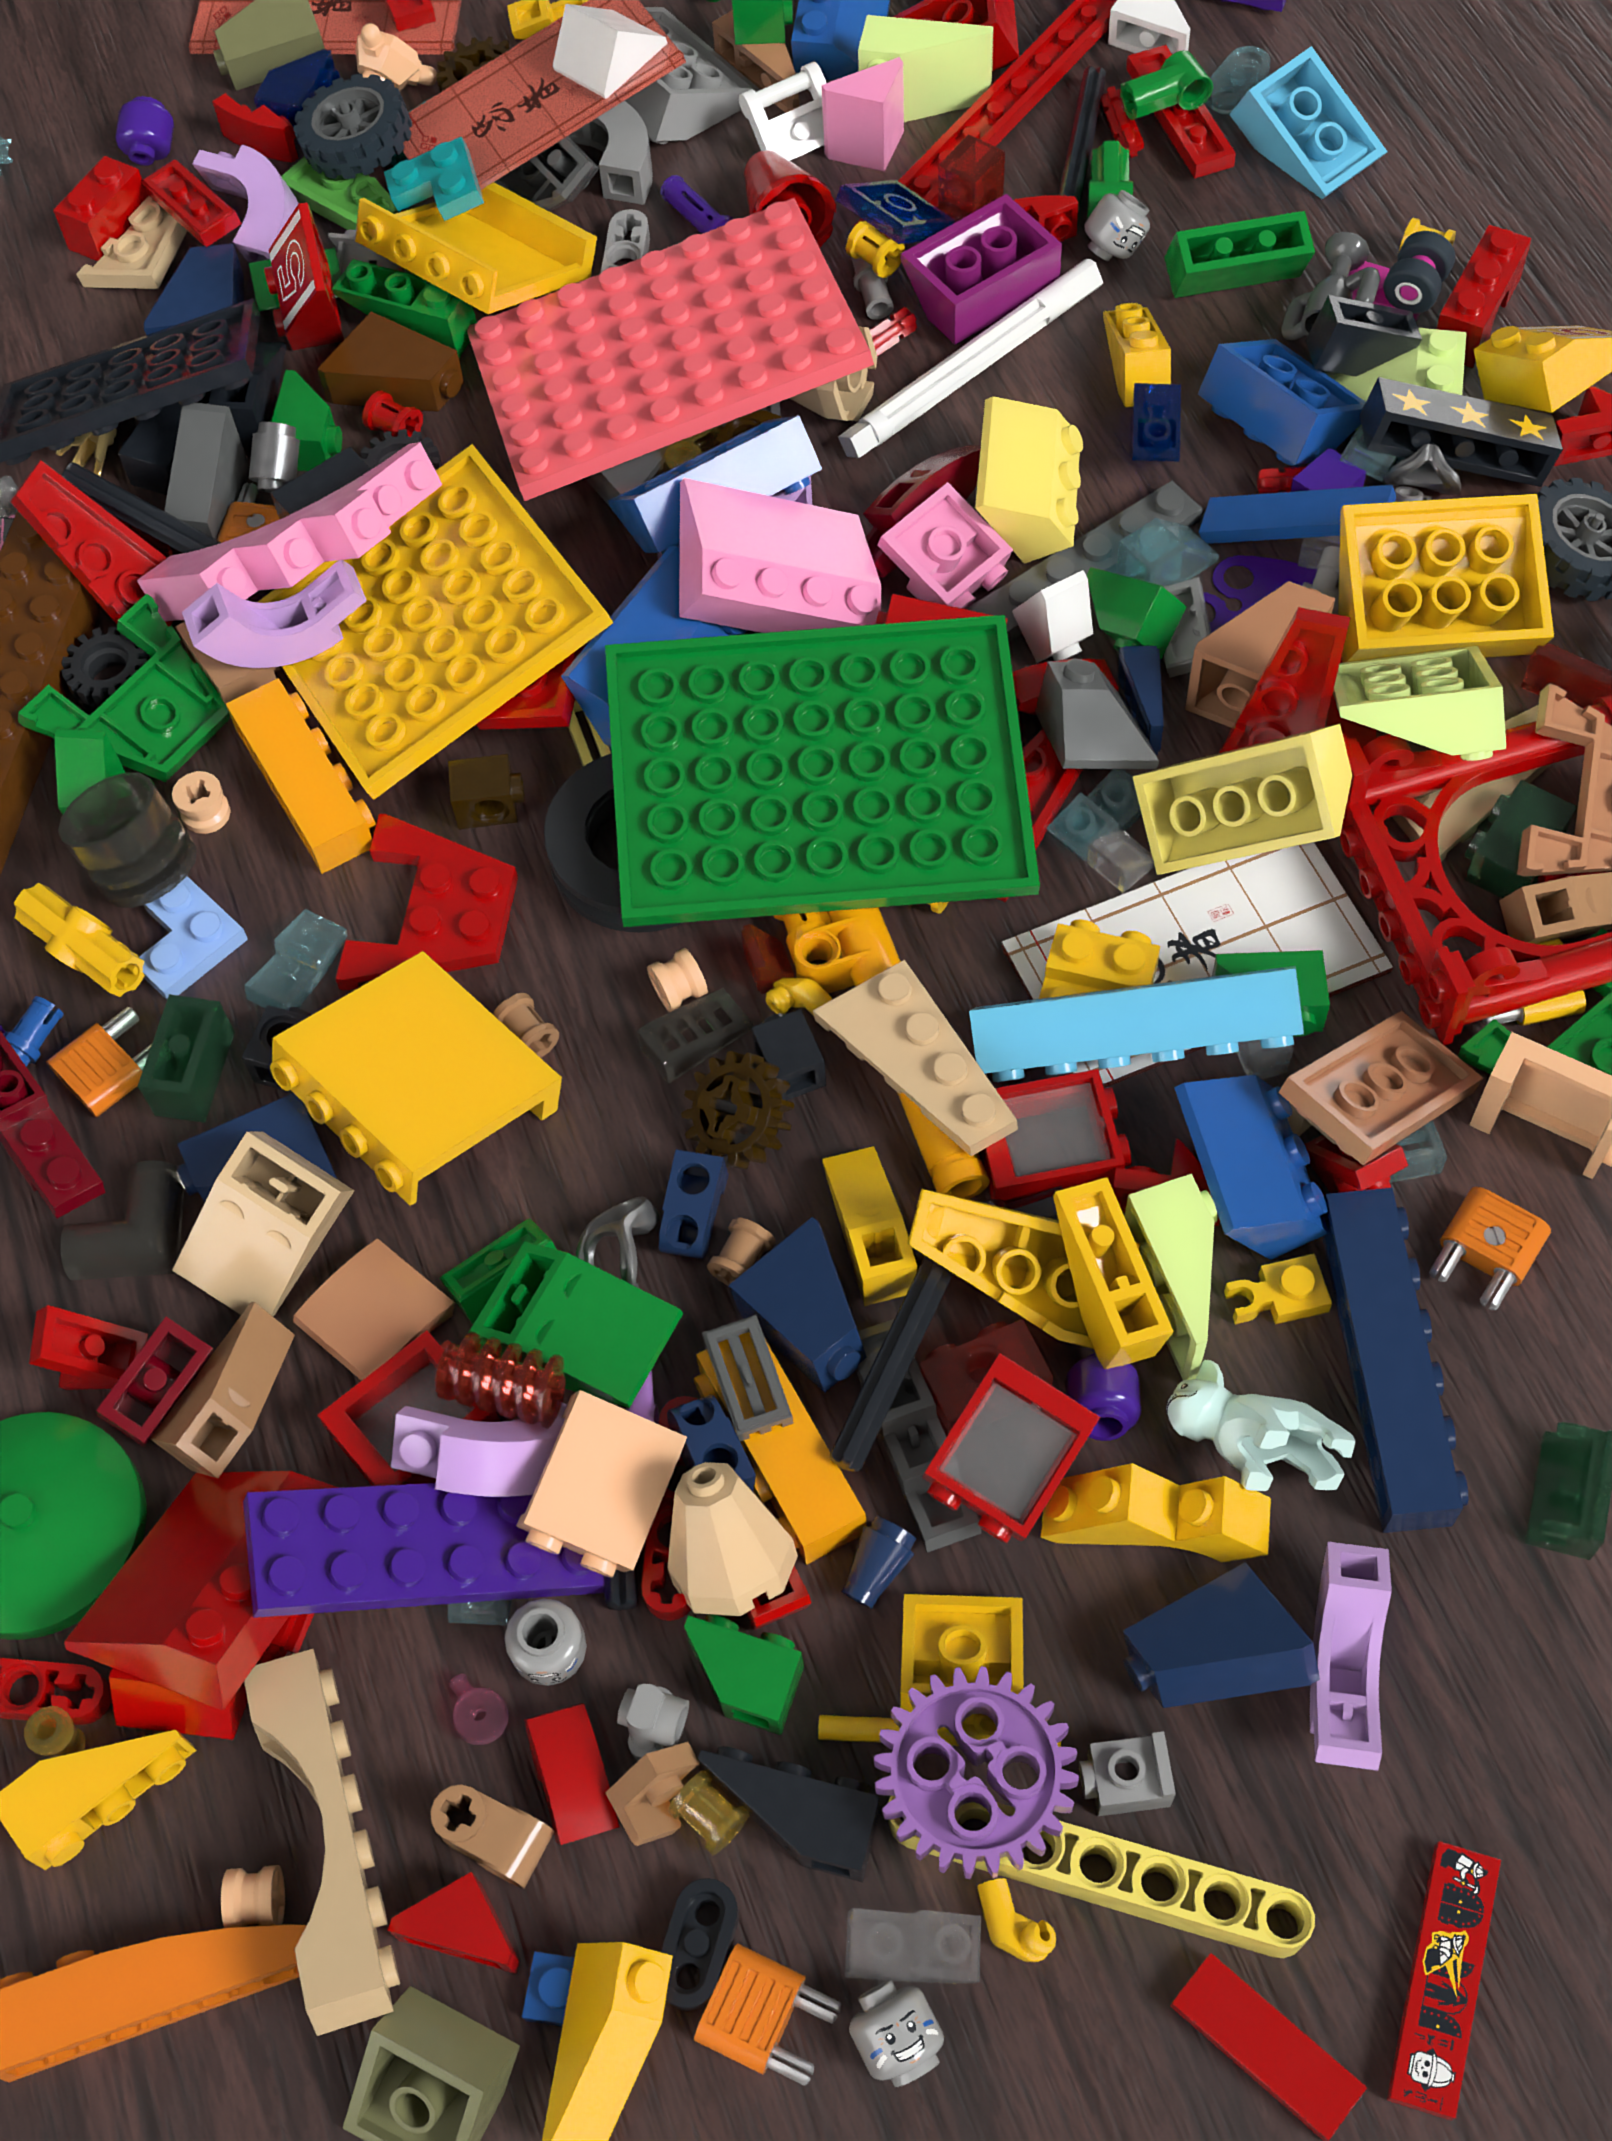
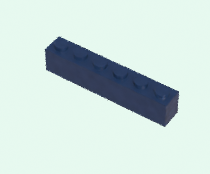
[1322,1187,1468,1533]

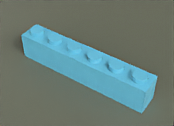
[969,966,1304,1082]

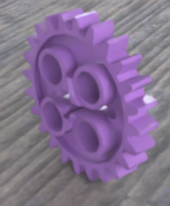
[874,1666,1079,1879]

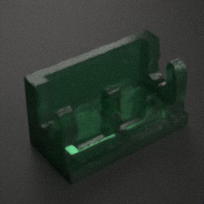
[1525,1422,1612,1560]

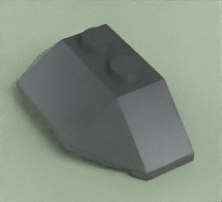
[494,82,599,212]

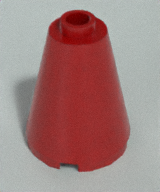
[744,150,836,248]

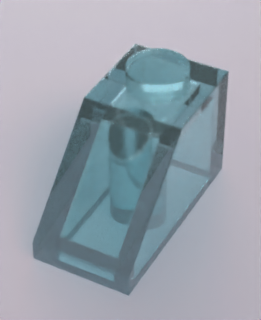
[1116,518,1219,587]

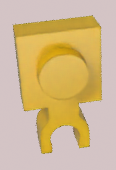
[1224,1254,1332,1324]

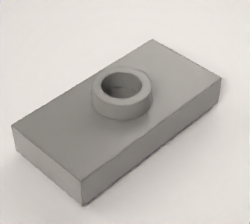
[1164,577,1211,678]

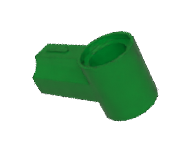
[1120,50,1214,120]
[1087,141,1133,219]

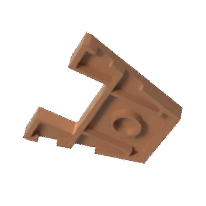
[1517,684,1612,876]

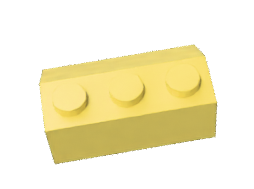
[975,396,1083,564]

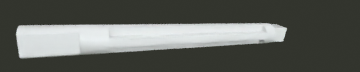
[838,259,1103,458]

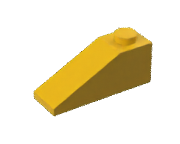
[1053,1177,1174,1370]
[542,1942,673,2141]

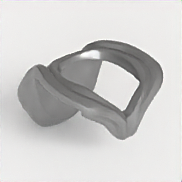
[1384,444,1461,495]
[575,1197,659,1289]

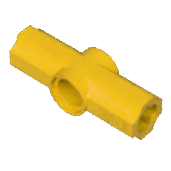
[14,882,145,997]

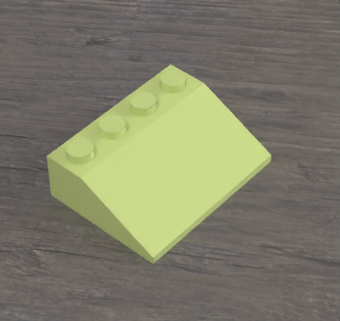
[1333,646,1506,761]

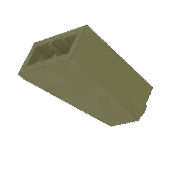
[213,0,329,91]

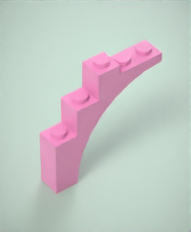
[137,442,443,621]

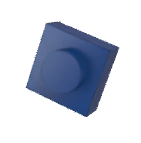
[522,1952,575,2026]

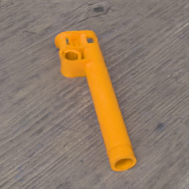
[773,907,990,1199]

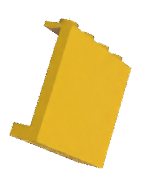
[355,182,597,314]
[270,951,562,1206]

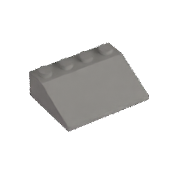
[625,7,760,144]

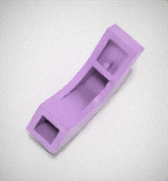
[192,145,299,263]
[182,560,367,668]
[391,1400,567,1497]
[1310,1542,1392,1771]

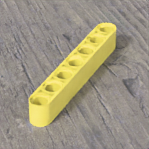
[888,1796,1315,1958]

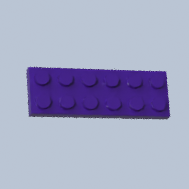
[243,1483,605,1618]

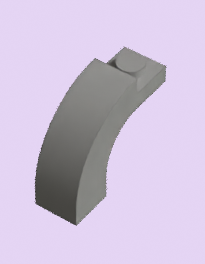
[568,101,653,205]

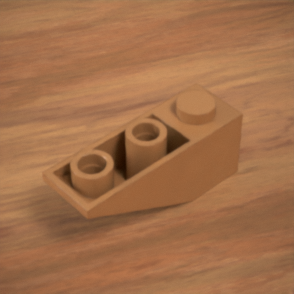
[1499,872,1612,944]
[150,1301,295,1478]

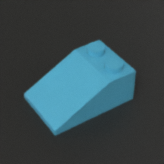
[1229,46,1387,199]

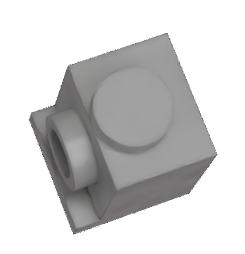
[1079,1731,1176,1816]

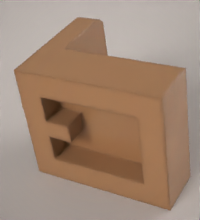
[605,1742,700,1846]

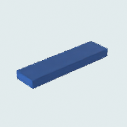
[1198,485,1396,544]

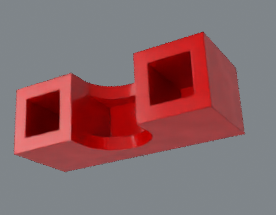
[1436,224,1532,368]

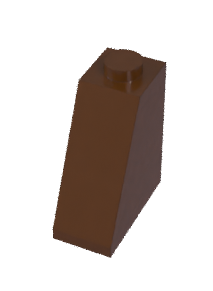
[317,311,464,412]

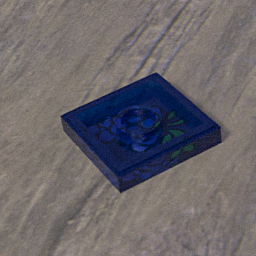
[836,180,956,244]

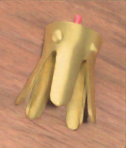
[55,428,117,476]

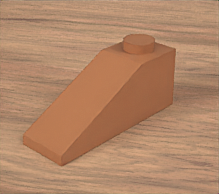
[712,10,800,113]

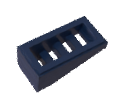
[1117,646,1163,755]

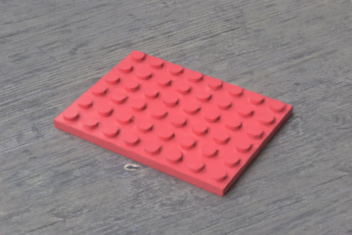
[467,198,874,501]

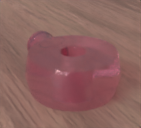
[449,1673,509,1745]

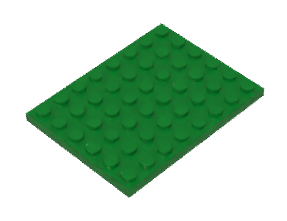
[605,615,1040,927]

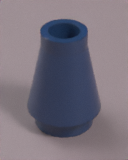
[841,1516,916,1609]

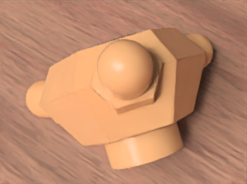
[355,23,437,91]

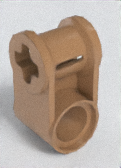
[431,1785,555,1889]

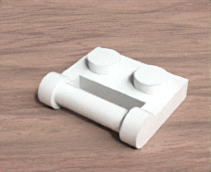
[739,62,826,161]

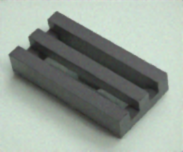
[702,1315,794,1441]

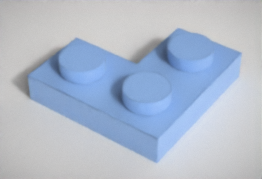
[139,870,248,1002]

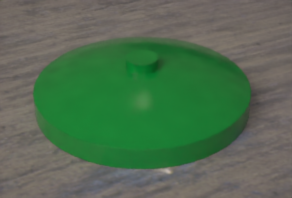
[0,1412,147,1640]

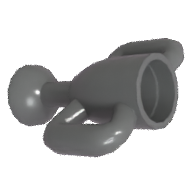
[1281,232,1380,341]

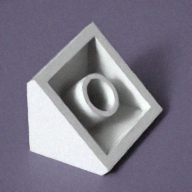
[553,4,668,101]

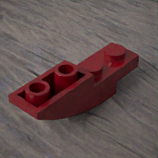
[863,445,981,577]
[0,1031,106,1219]

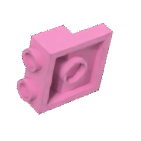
[878,482,1013,609]

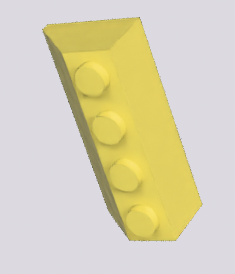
[1133,724,1352,875]

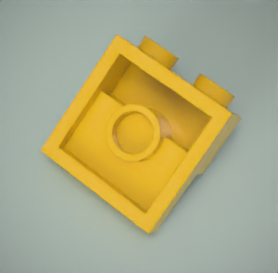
[1039,919,1161,999]
[900,1594,1024,1735]

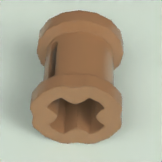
[493,993,559,1058]
[707,1218,776,1285]

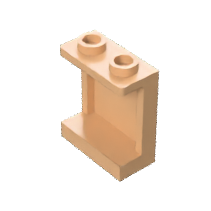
[1469,1032,1612,1179]
[516,1390,687,1578]

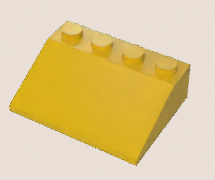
[1338,494,1554,663]

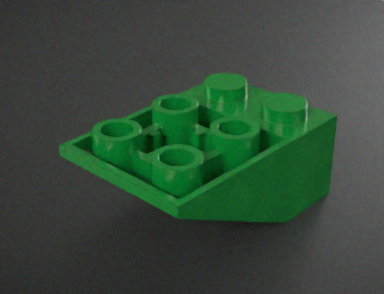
[468,1241,683,1408]

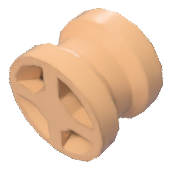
[172,771,231,834]
[647,948,708,1012]
[221,1865,285,1928]

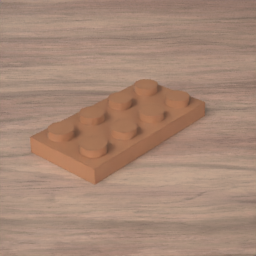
[1278,1010,1484,1165]

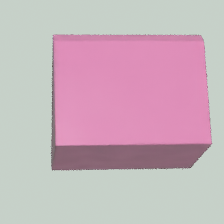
[822,57,904,172]

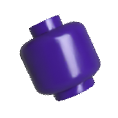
[115,96,174,165]
[1065,1353,1142,1441]

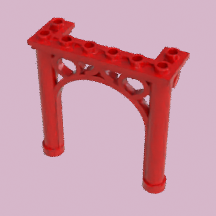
[1339,694,1612,1046]

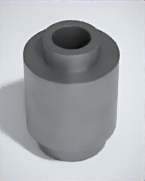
[249,422,300,493]

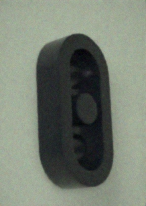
[661,1878,739,2011]

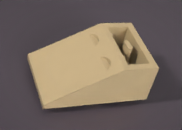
[172,1131,355,1317]

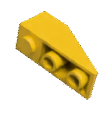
[1103,303,1171,407]
[822,1146,917,1306]
[0,1730,197,1871]

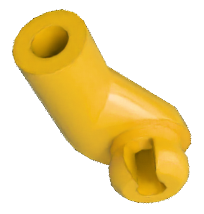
[765,978,833,1016]
[977,1878,1056,1962]

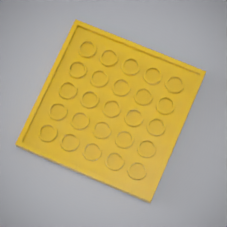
[258,444,613,800]

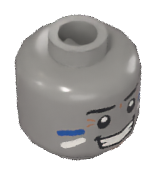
[1085,190,1150,261]
[504,1598,587,1686]
[849,1980,944,2087]

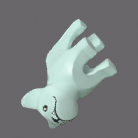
[1166,1360,1355,1491]

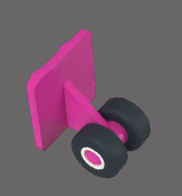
[1348,231,1455,321]

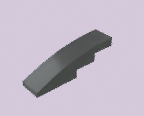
[856,1319,981,1553]

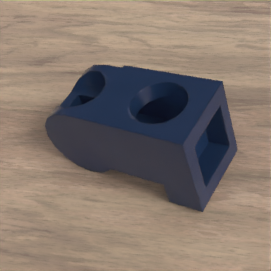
[659,1150,729,1259]
[667,1394,756,1492]

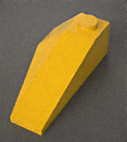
[908,1189,1140,1349]

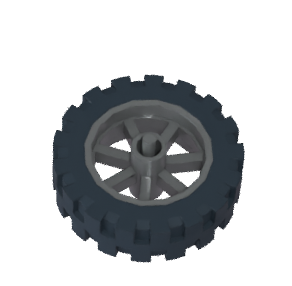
[294,74,412,179]
[1537,478,1612,601]

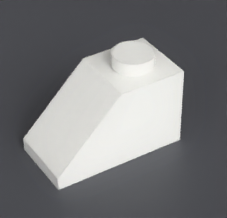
[1108,0,1190,54]
[1012,570,1093,663]

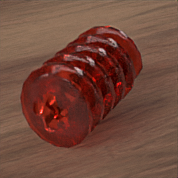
[435,1331,565,1429]

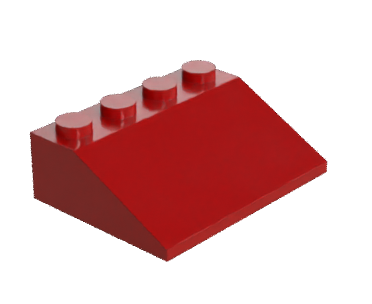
[64,1471,338,1711]

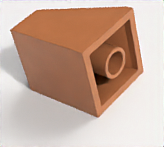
[1185,581,1335,728]

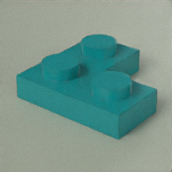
[384,136,484,221]

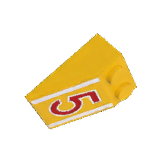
[1474,326,1612,413]

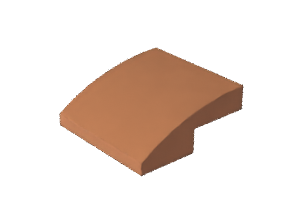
[293,1238,455,1381]

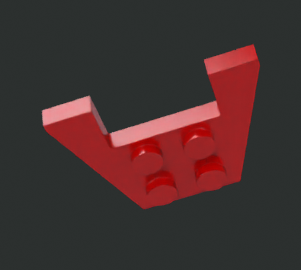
[335,813,518,990]

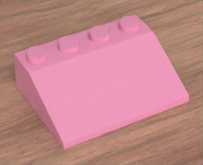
[679,478,881,633]

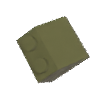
[343,1986,520,2141]

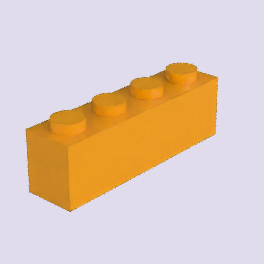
[226,678,376,874]
[693,1332,867,1565]

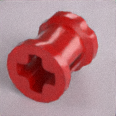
[362,390,423,437]

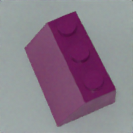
[901,194,1062,345]

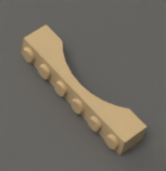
[244,1649,400,2036]

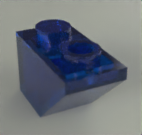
[254,49,340,138]
[1129,383,1181,462]

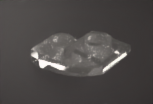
[845,1908,981,1984]

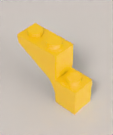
[1041,1463,1271,1563]

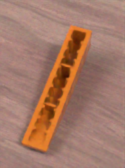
[0,1925,307,2082]

